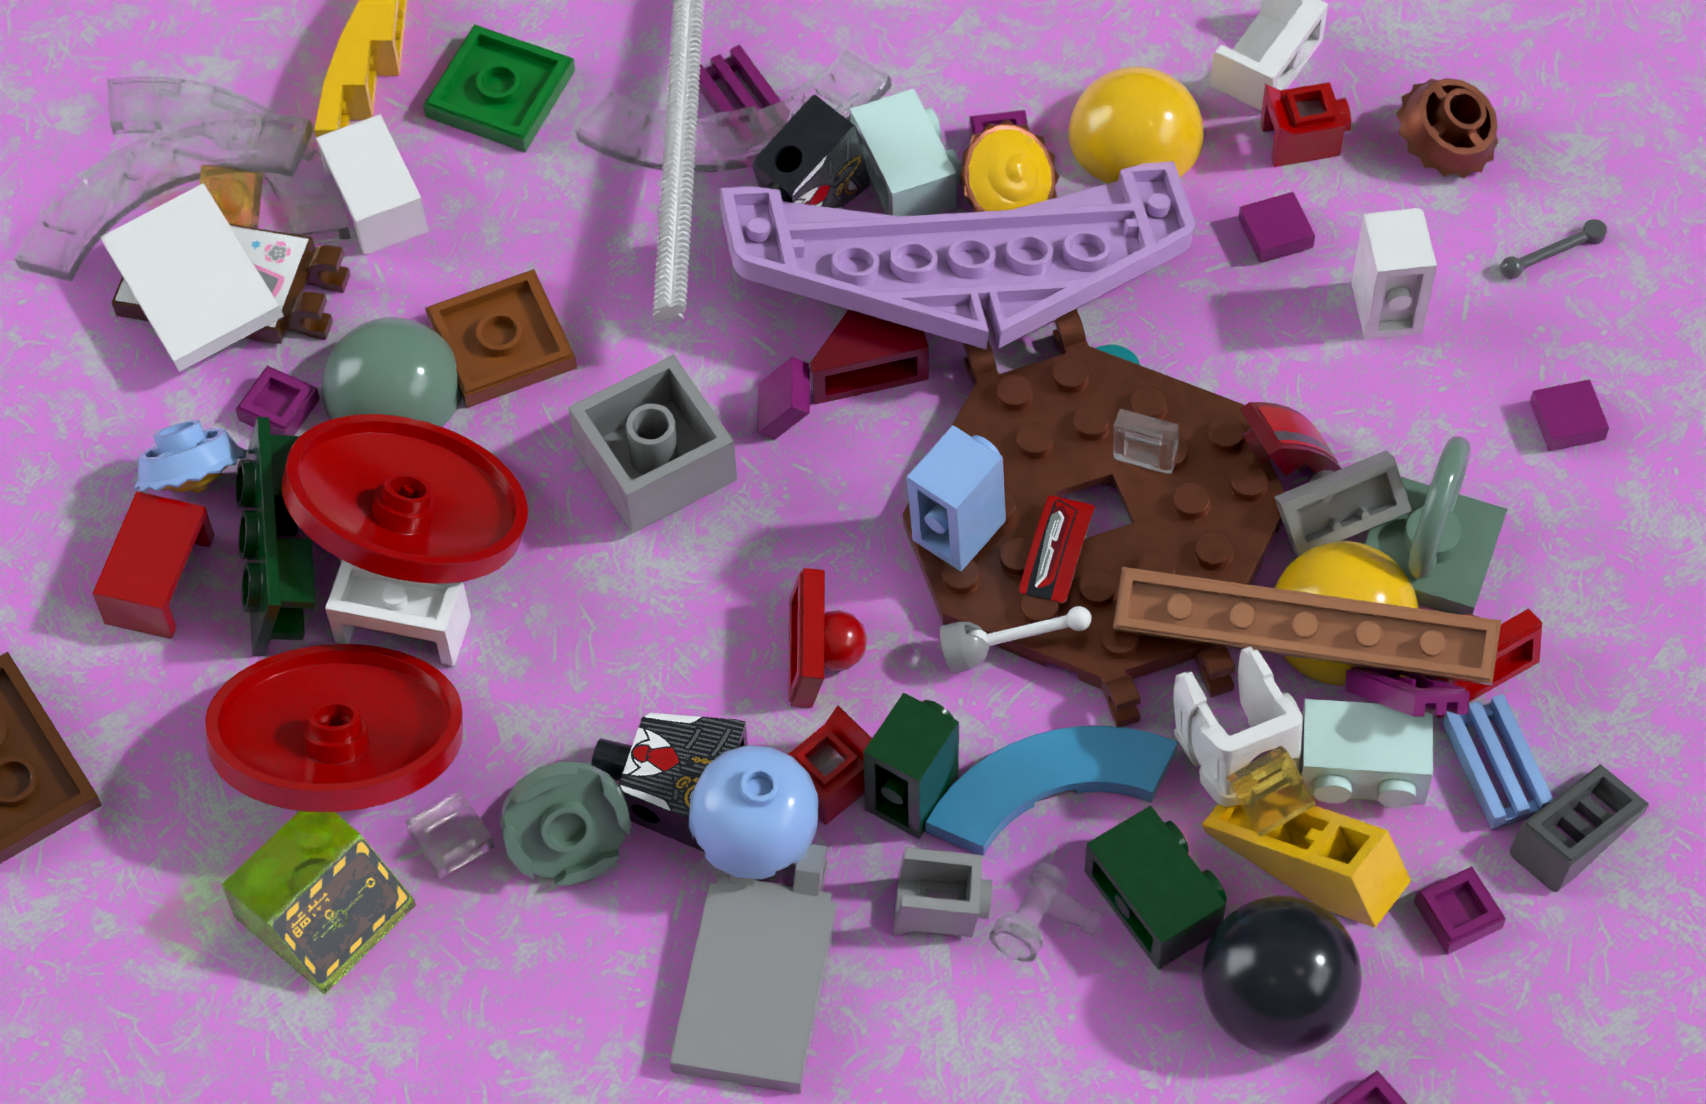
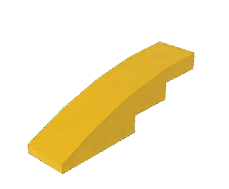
[314,0,408,165]

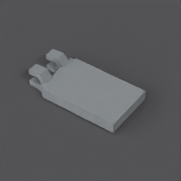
[670,844,837,1094]

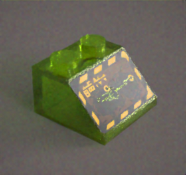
[221,811,416,995]

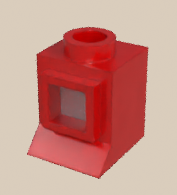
[1260,82,1351,167]
[788,705,872,825]

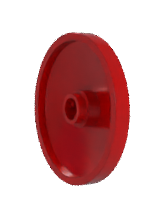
[282,414,528,584]
[205,644,463,812]

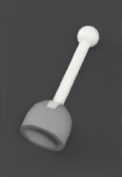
[940,606,1091,674]

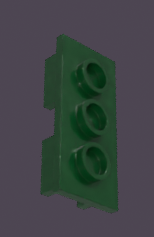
[236,417,316,656]

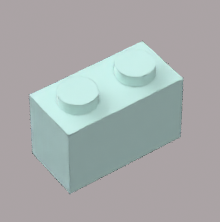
[850,88,961,217]
[1298,699,1433,808]

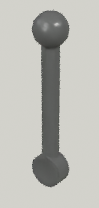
[1500,219,1607,279]

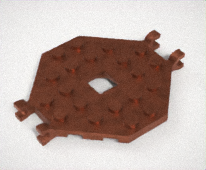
[902,309,1285,727]

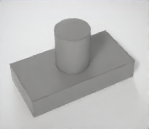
[1274,450,1412,557]

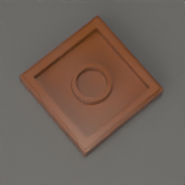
[425,269,577,408]

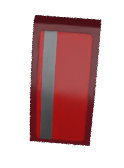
[1240,402,1342,476]

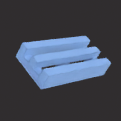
[1442,694,1554,830]

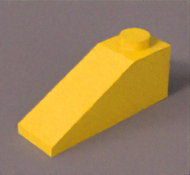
[1202,791,1411,928]

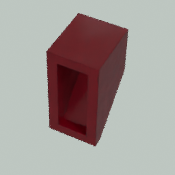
[810,309,929,405]

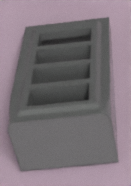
[1510,764,1649,892]

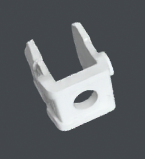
[1173,647,1303,807]

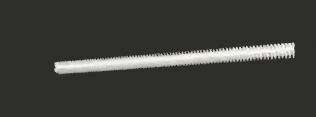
[652,0,704,322]

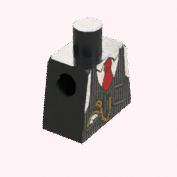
[752,94,871,209]
[591,713,748,852]

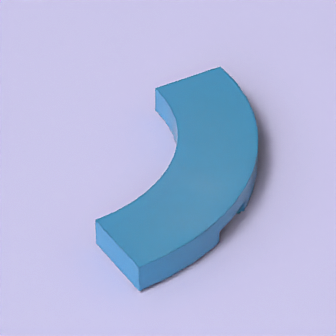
[925,726,1178,857]

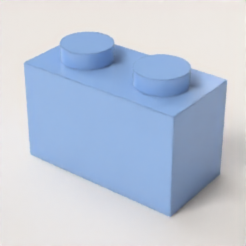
[907,425,1006,572]

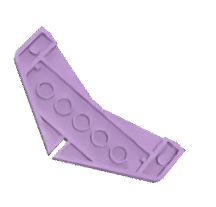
[720,161,1195,350]

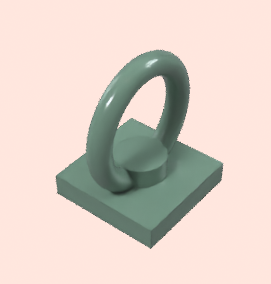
[1365,436,1507,615]

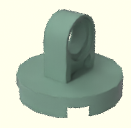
[499,761,631,886]

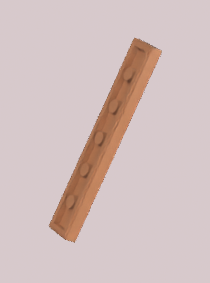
[1113,567,1501,685]

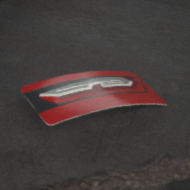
[1019,496,1095,603]

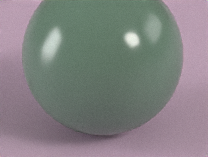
[322,317,462,427]

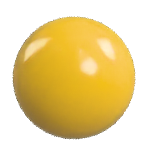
[1068,66,1204,184]
[1275,541,1418,686]

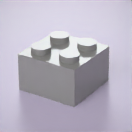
[568,355,737,533]

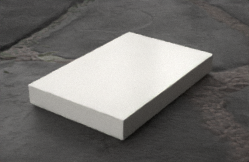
[100,183,284,372]

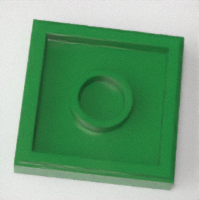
[423,24,575,152]

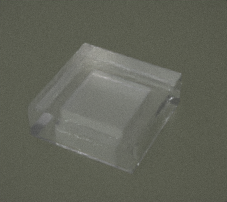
[1113,408,1179,474]
[405,790,495,879]

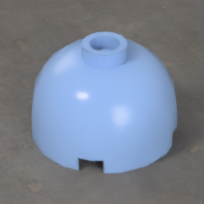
[689,745,818,879]

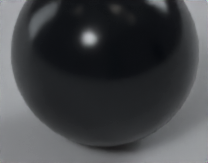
[1202,896,1362,1056]

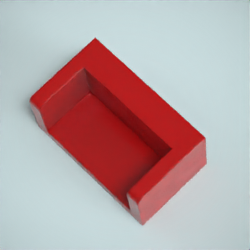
[92,491,215,639]

